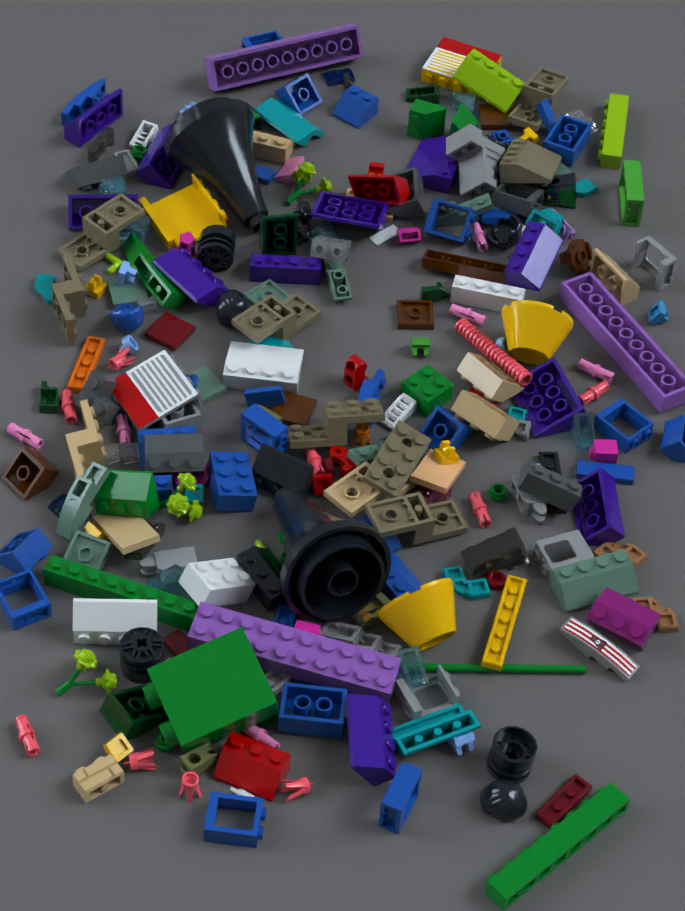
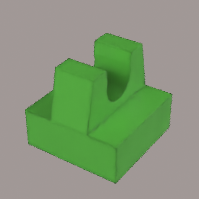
[410,338,430,357]

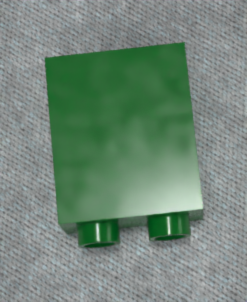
[141,627,279,754]

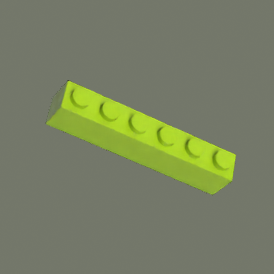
[597,93,629,170]

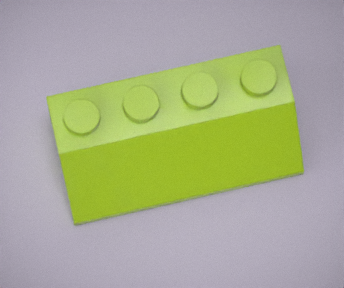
[452,49,525,114]

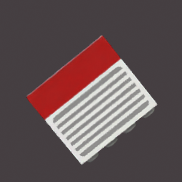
[112,350,203,431]

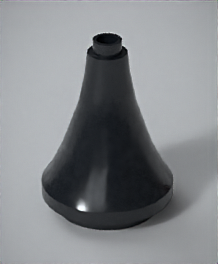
[164,97,269,233]
[273,487,391,623]

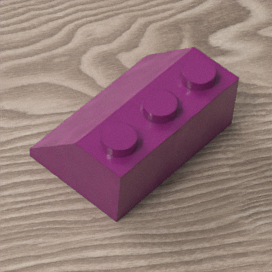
[586,588,662,651]

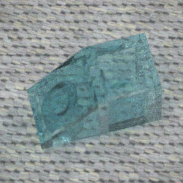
[100,175,128,195]
[146,564,188,597]

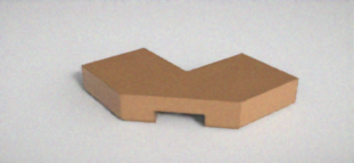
[592,542,648,569]
[631,597,679,633]

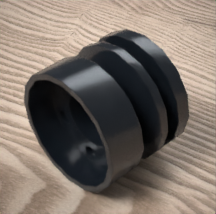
[197,225,236,272]
[120,627,164,684]
[486,726,538,784]

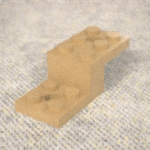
[65,399,106,478]
[324,461,417,518]

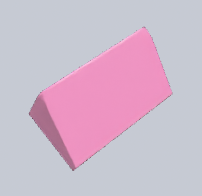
[274,156,304,184]

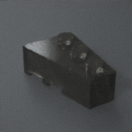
[460,527,531,580]

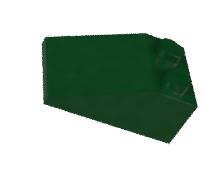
[258,213,298,256]
[99,683,168,740]

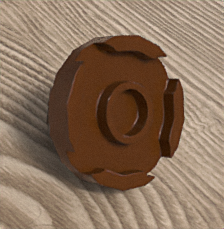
[559,239,593,274]

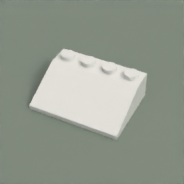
[223,341,304,394]

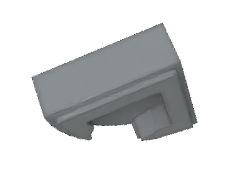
[514,420,531,440]

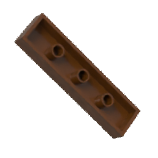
[421,249,507,285]

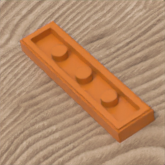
[67,336,105,394]

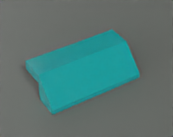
[254,97,325,146]
[392,703,481,756]

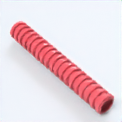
[455,318,532,387]

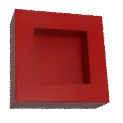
[313,473,333,496]

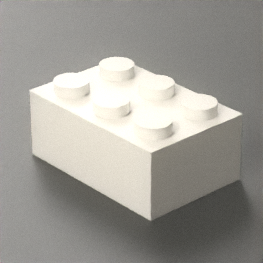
[178,558,256,606]

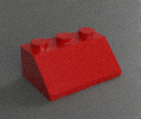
[348,175,410,205]
[213,731,291,802]

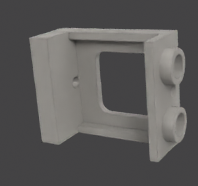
[310,235,352,262]
[631,236,678,291]
[532,530,595,582]
[394,664,461,721]

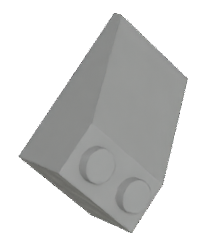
[157,400,202,433]

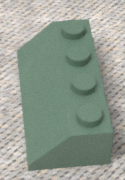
[549,549,639,614]

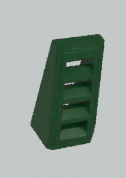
[406,85,440,104]

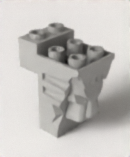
[446,124,505,200]

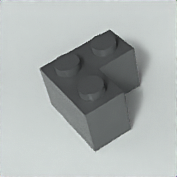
[75,371,122,424]

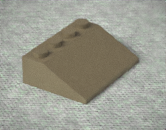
[499,138,562,183]

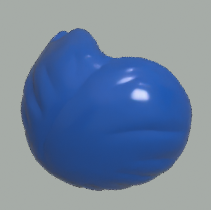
[110,303,144,333]

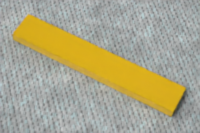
[481,575,527,671]

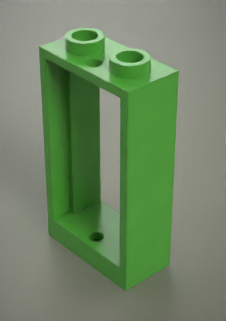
[618,160,644,227]

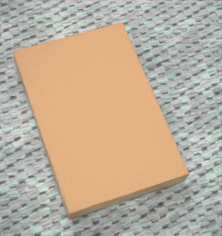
[410,449,466,494]

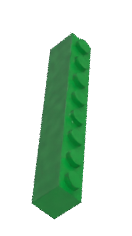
[43,555,199,632]
[485,783,630,911]

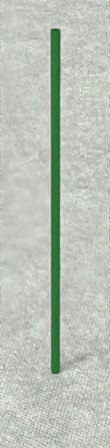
[399,663,586,674]

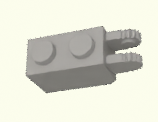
[509,474,547,525]
[140,546,197,583]

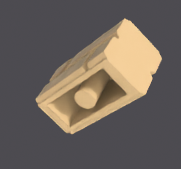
[72,754,124,803]

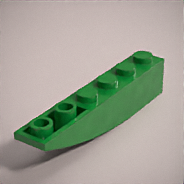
[122,233,186,311]

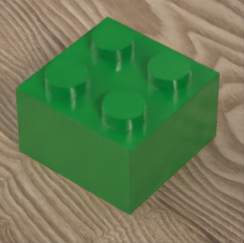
[400,364,454,417]

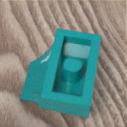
[525,208,563,235]

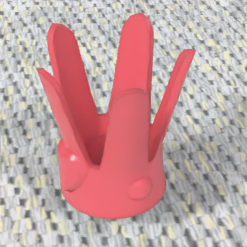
[108,347,136,372]
[123,748,156,771]
[179,772,202,803]
[280,776,314,802]

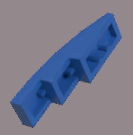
[61,78,106,126]

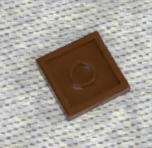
[478,104,514,130]
[397,300,434,330]
[272,391,317,426]

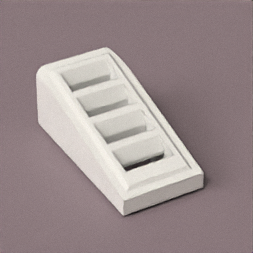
[128,120,159,148]
[379,393,417,431]

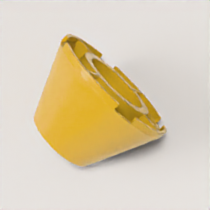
[501,300,574,365]
[377,578,456,652]

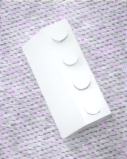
[450,275,526,312]
[72,598,158,645]

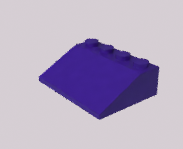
[406,136,459,194]
[311,191,389,229]
[513,357,591,439]

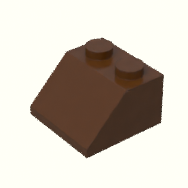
[1,446,59,501]

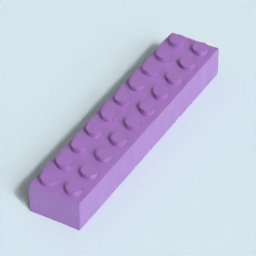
[204,23,363,91]
[559,272,685,413]
[187,602,402,703]

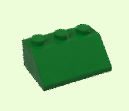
[94,469,160,518]

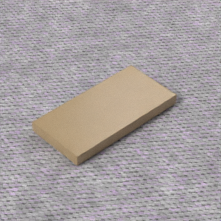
[92,514,161,555]

